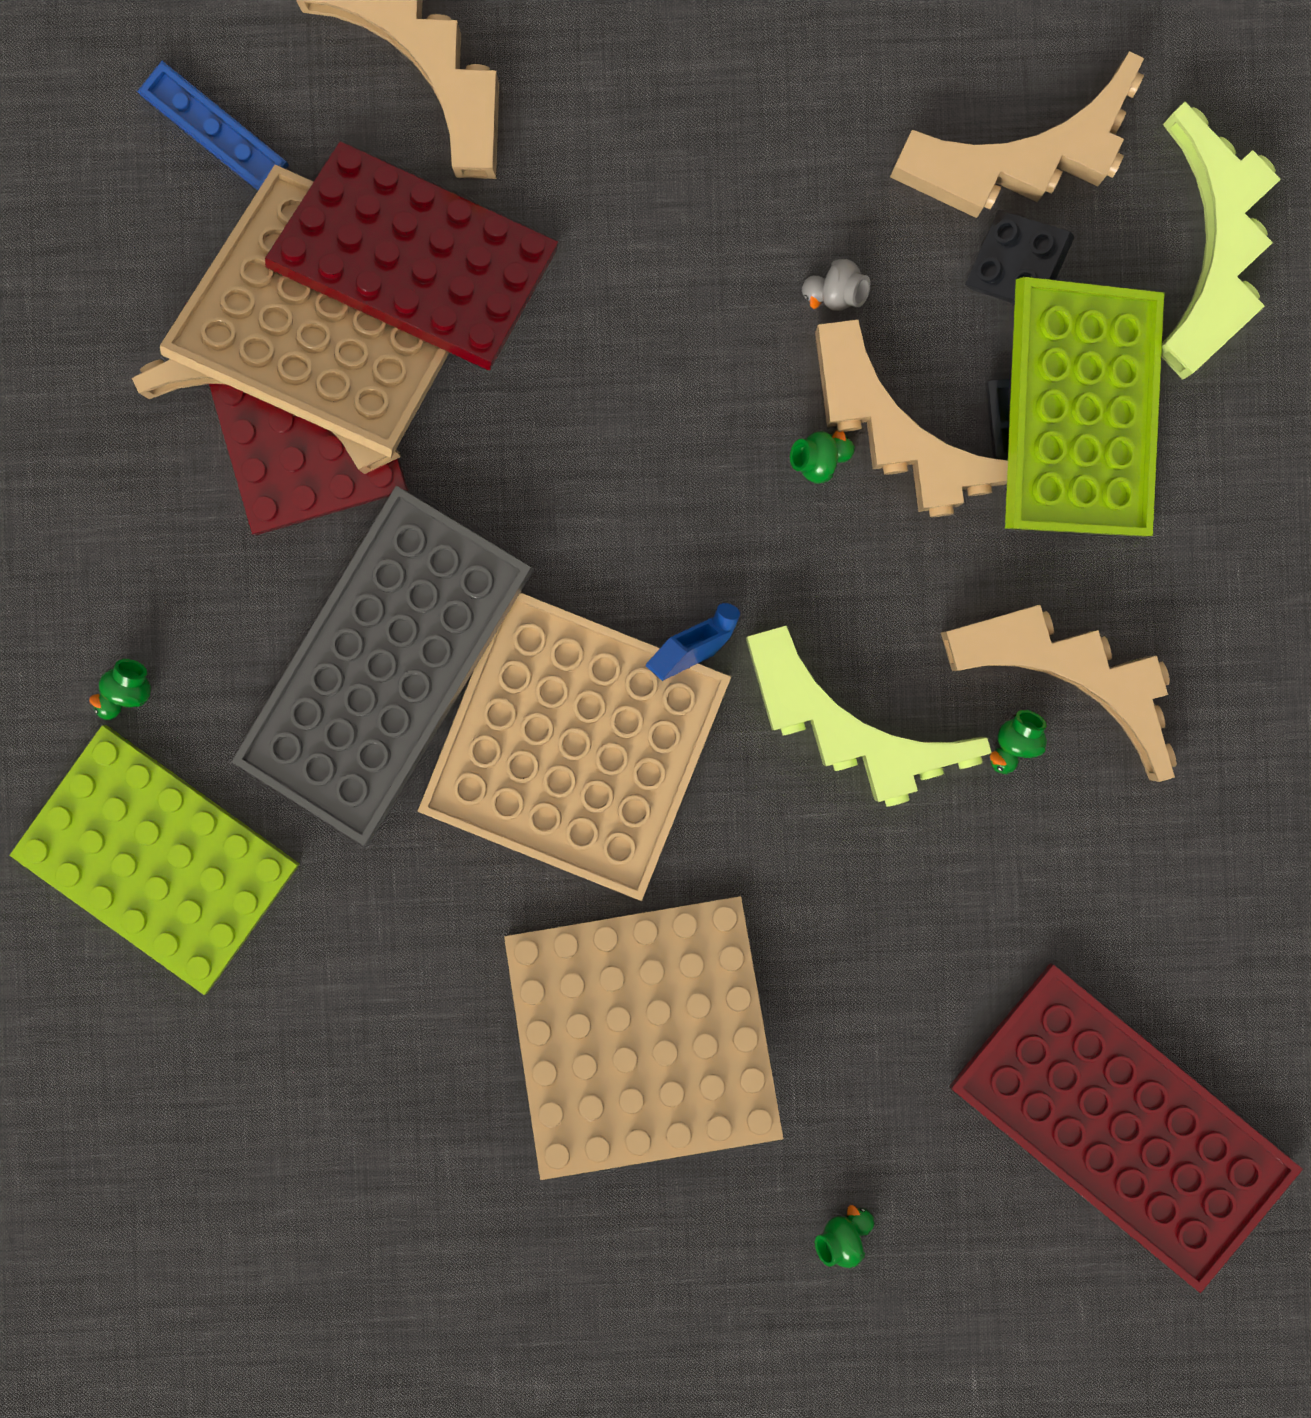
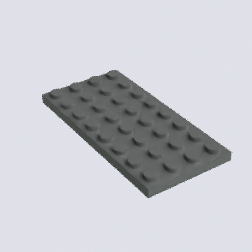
[231,486,534,846]

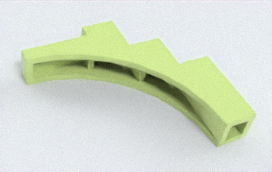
[1161,102,1281,380]
[746,626,992,807]

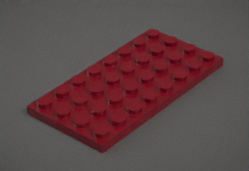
[949,963,1303,1293]

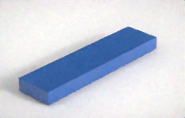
[137,61,289,191]

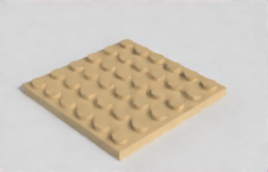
[160,165,449,458]
[418,593,731,901]
[504,896,783,1180]

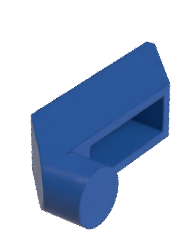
[646,603,740,681]

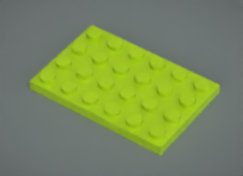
[1005,277,1164,537]
[9,725,300,995]

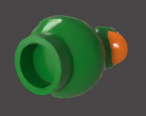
[790,430,855,484]
[89,659,151,720]
[990,710,1047,774]
[815,1205,874,1268]

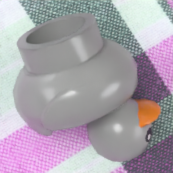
[802,259,870,311]

